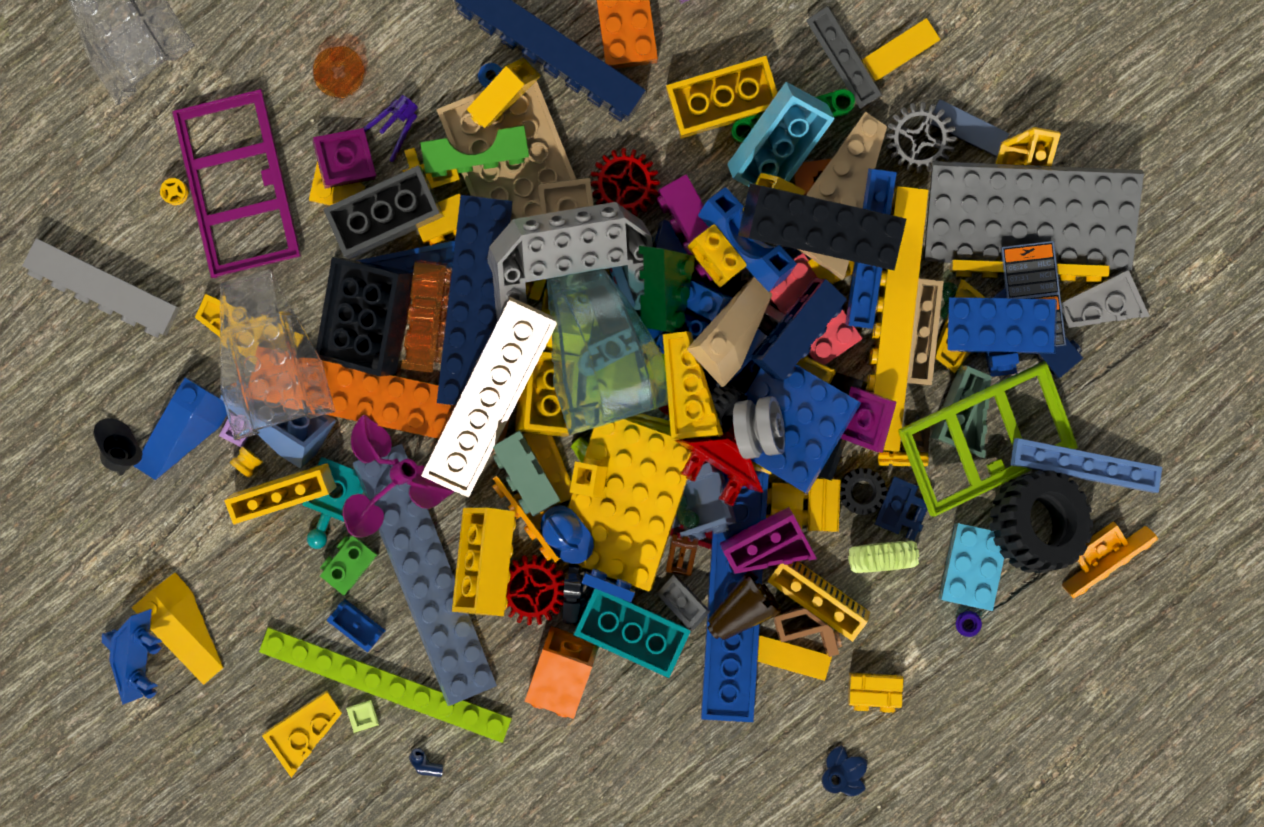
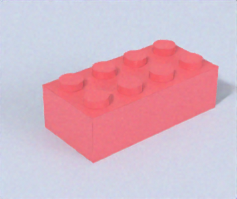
[770,253,862,365]

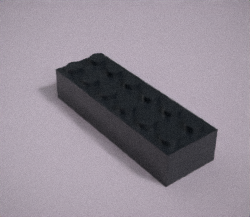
[738,183,907,271]

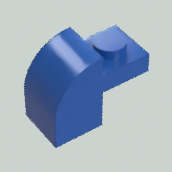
[985,352,1019,377]

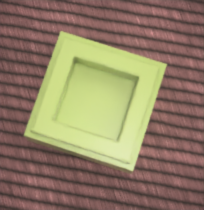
[346,700,379,733]

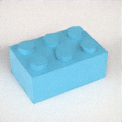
[938,523,1004,611]

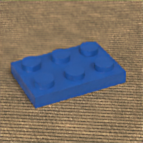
[582,569,635,602]

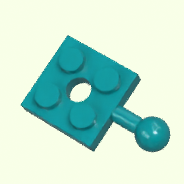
[302,457,364,549]

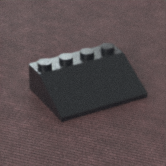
[314,257,414,377]

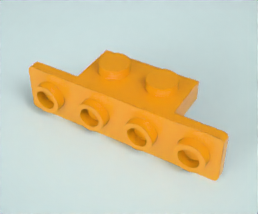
[492,476,560,562]
[1062,521,1158,598]

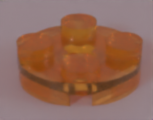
[313,46,366,99]

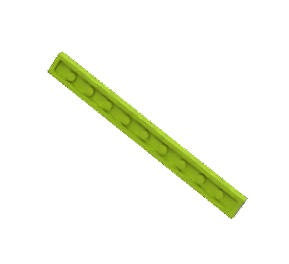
[259,627,512,743]

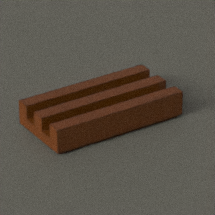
[665,534,699,576]

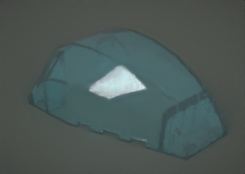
[547,268,668,435]

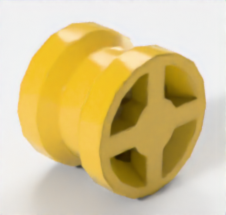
[160,178,189,206]
[229,446,263,478]

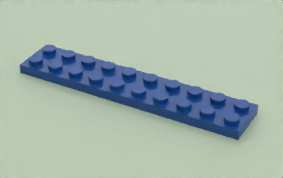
[701,470,769,722]

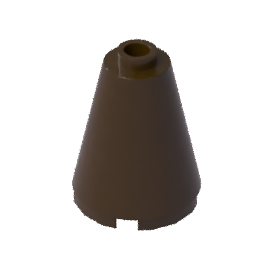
[707,571,782,640]

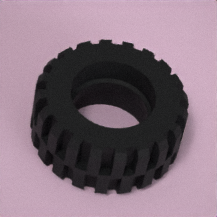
[990,470,1093,573]

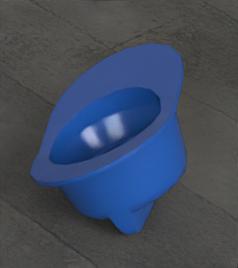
[540,506,594,564]

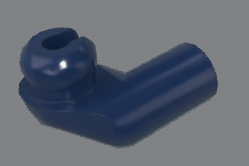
[409,748,443,777]

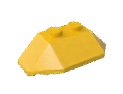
[995,127,1061,166]

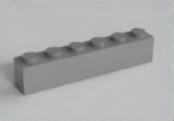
[22,238,180,338]

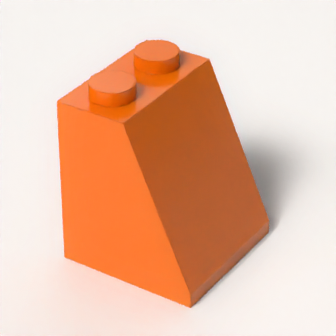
[524,626,599,719]

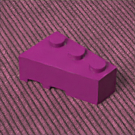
[720,507,817,574]

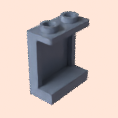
[678,463,737,542]

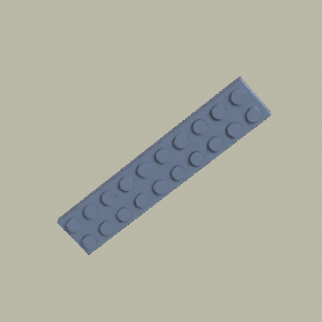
[353,444,497,706]

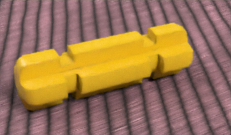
[877,452,929,466]

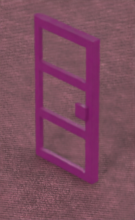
[172,89,302,278]

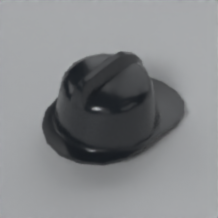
[93,418,143,476]

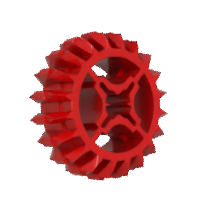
[590,148,660,217]
[506,555,565,625]

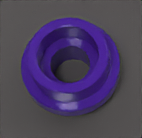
[955,611,982,637]

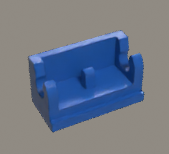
[326,599,386,653]

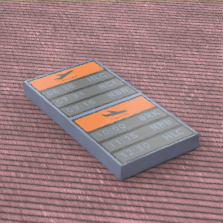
[1001,241,1066,346]

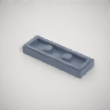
[931,99,1010,157]

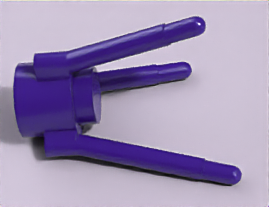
[363,95,418,162]

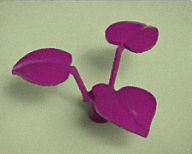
[343,415,454,538]

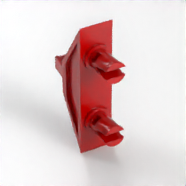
[674,423,764,506]

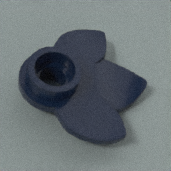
[821,745,868,796]

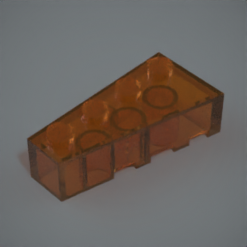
[401,260,452,372]

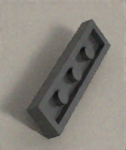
[806,6,884,109]

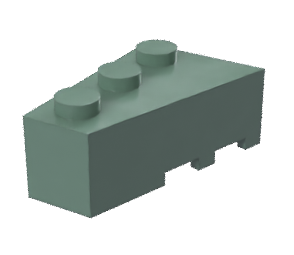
[930,365,991,458]
[492,431,561,516]

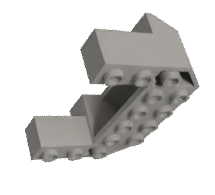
[487,202,653,321]

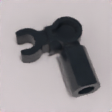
[562,563,581,625]

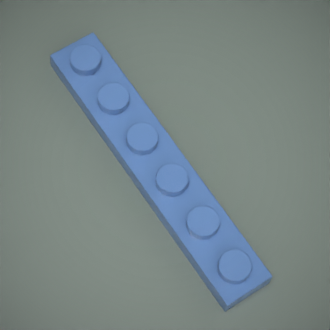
[1011,438,1162,493]

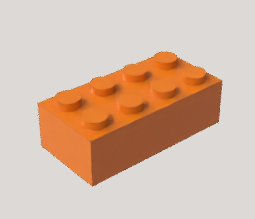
[596,0,658,69]

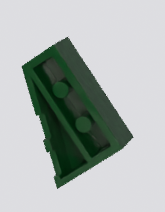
[639,246,695,333]

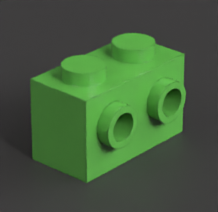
[320,536,379,595]

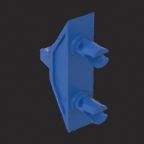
[101,609,162,705]

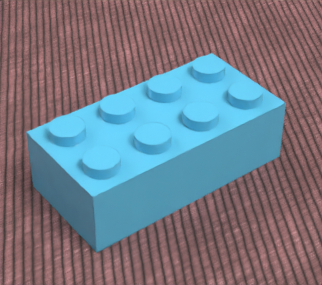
[727,82,835,187]

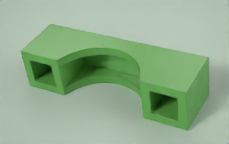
[420,125,529,178]

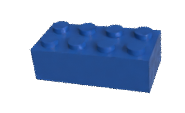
[948,297,1057,354]

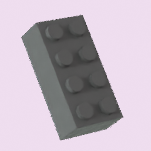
[323,165,444,260]

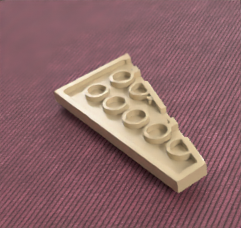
[798,112,887,280]

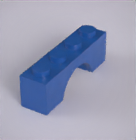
[698,187,797,292]

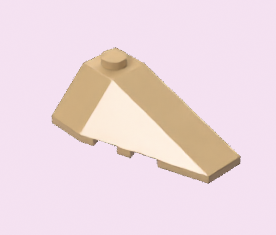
[687,276,772,387]

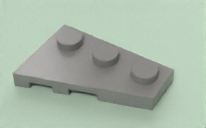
[1061,269,1150,328]

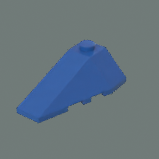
[134,378,231,480]

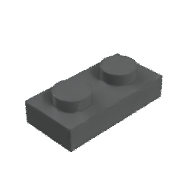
[657,575,711,630]

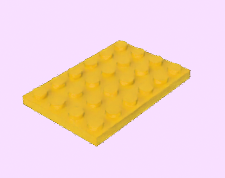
[560,409,691,592]

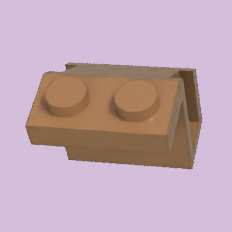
[773,606,842,657]

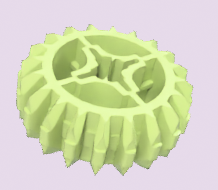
[848,541,919,573]

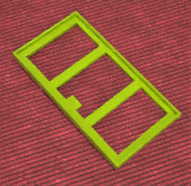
[898,361,1078,517]

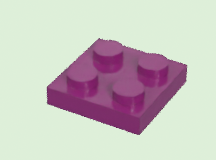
[312,128,376,189]
[841,387,896,453]

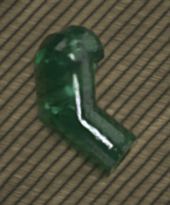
[940,282,958,321]
[677,495,699,529]

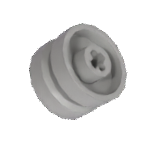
[733,396,785,459]

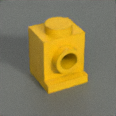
[570,458,608,498]

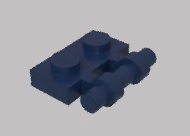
[874,476,928,541]

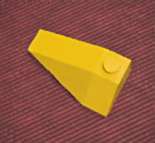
[131,572,224,685]

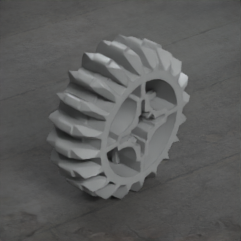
[886,102,957,173]

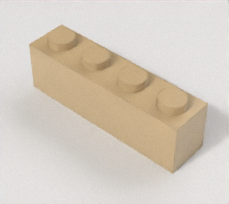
[907,278,944,386]

